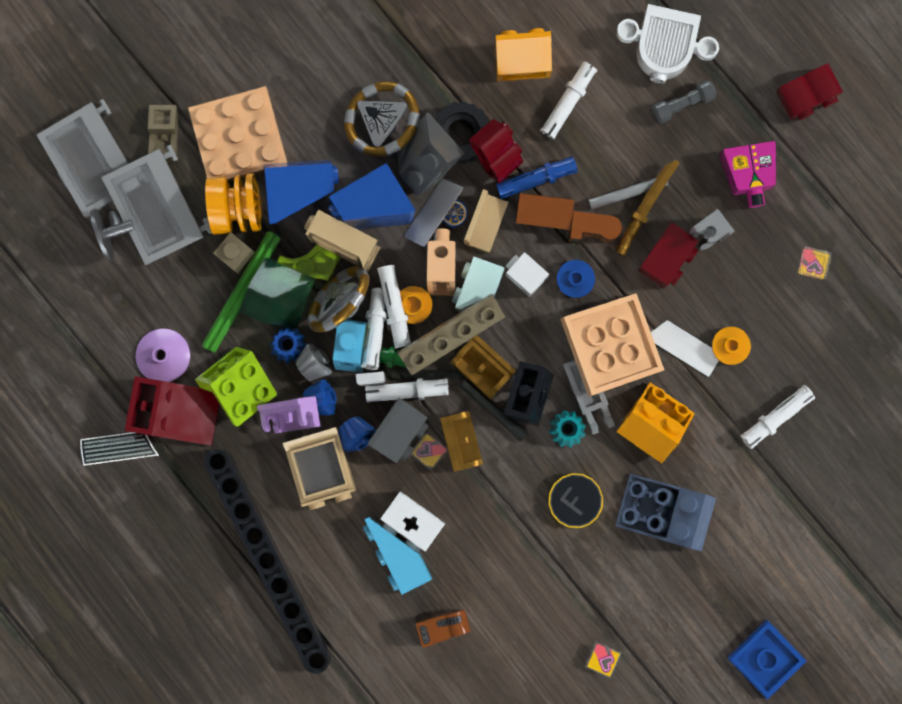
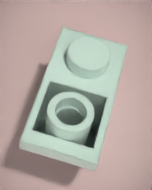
[452,257,505,312]

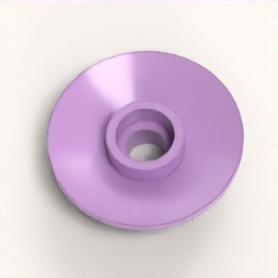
[136,329,190,382]

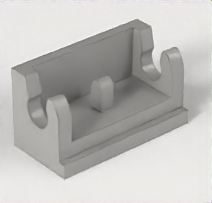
[688,209,734,250]

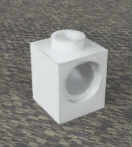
[506,252,549,297]

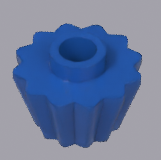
[269,326,306,364]
[303,379,337,416]
[338,416,376,453]

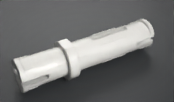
[540,61,597,139]
[377,265,411,349]
[361,288,388,370]
[365,378,449,403]
[740,385,815,449]

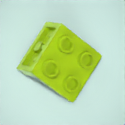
[195,347,277,427]

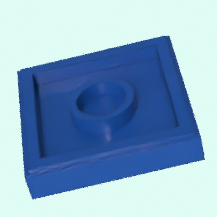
[727,620,806,700]

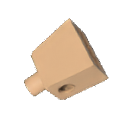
[427,229,455,296]

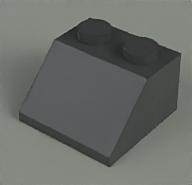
[397,113,465,196]
[368,398,429,463]

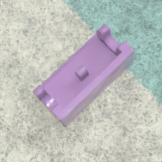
[257,396,320,433]

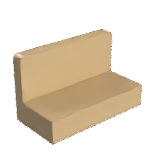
[464,189,508,254]

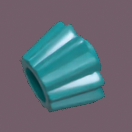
[549,410,586,448]

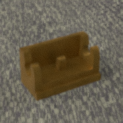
[450,335,516,400]
[440,411,483,472]

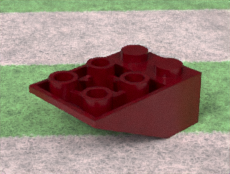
[124,376,220,446]

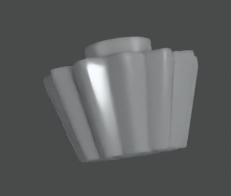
[296,343,332,381]

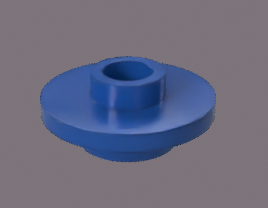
[557,260,595,298]

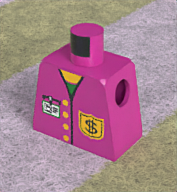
[719,141,776,208]

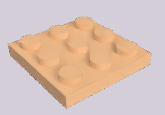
[188,86,288,182]
[560,293,664,397]

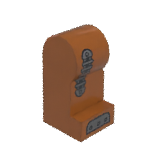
[568,211,622,243]
[416,609,471,648]

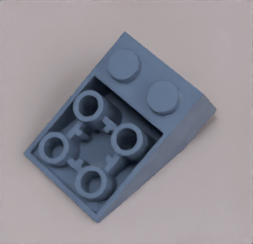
[615,473,716,551]

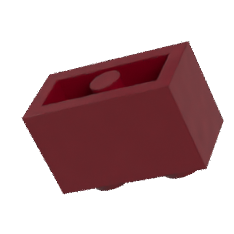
[638,223,699,289]

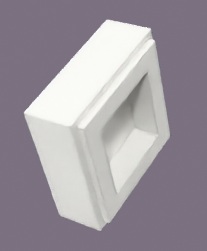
[356,372,386,386]

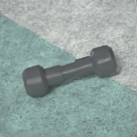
[651,80,717,124]

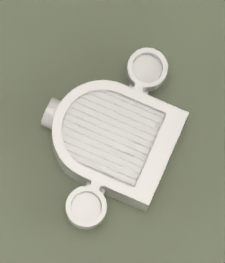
[616,4,719,84]

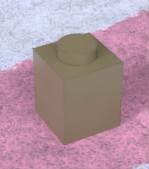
[213,232,255,274]

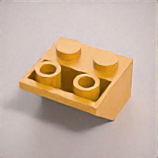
[495,28,552,82]
[617,382,695,464]

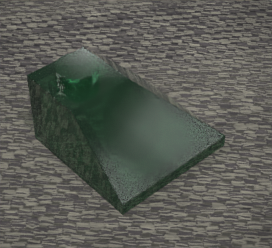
[239,257,316,328]

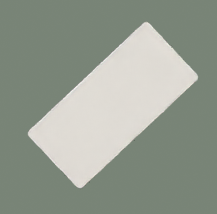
[404,179,463,247]

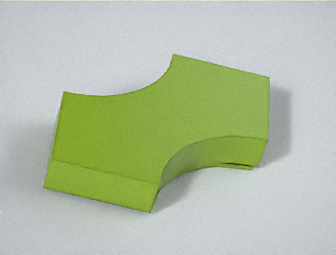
[267,244,341,293]

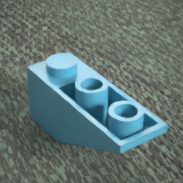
[363,517,432,594]

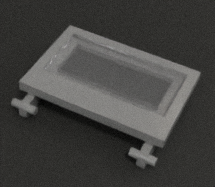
[37,99,149,218]
[101,145,212,265]

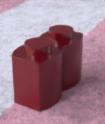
[776,63,843,121]
[469,119,523,184]

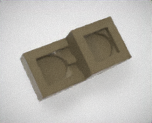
[148,105,178,163]

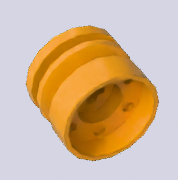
[205,173,263,235]

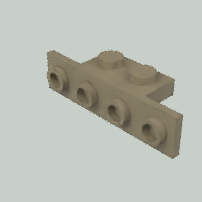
[397,294,505,375]

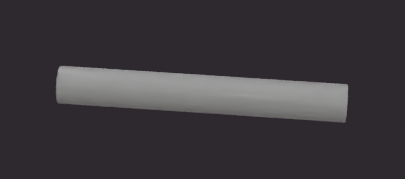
[588,178,668,210]

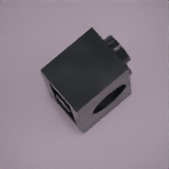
[504,361,554,427]

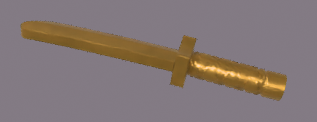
[615,160,679,256]

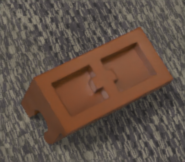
[516,193,574,230]

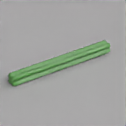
[202,231,280,353]

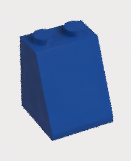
[264,160,338,224]
[327,163,415,230]

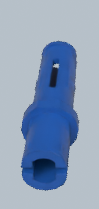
[496,156,578,199]

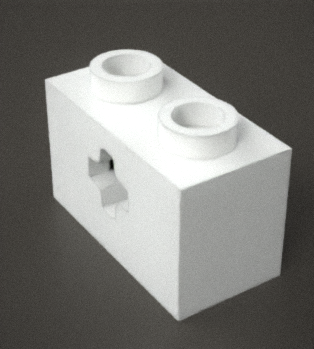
[381,492,445,552]

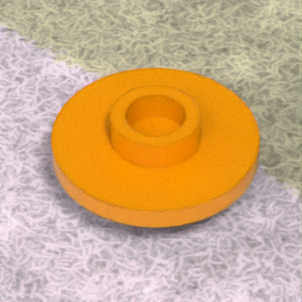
[400,286,432,324]
[712,327,751,365]

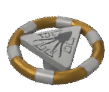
[344,81,420,157]
[307,266,370,332]

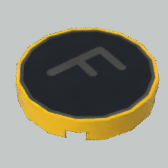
[548,473,603,528]

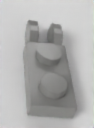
[562,359,614,435]

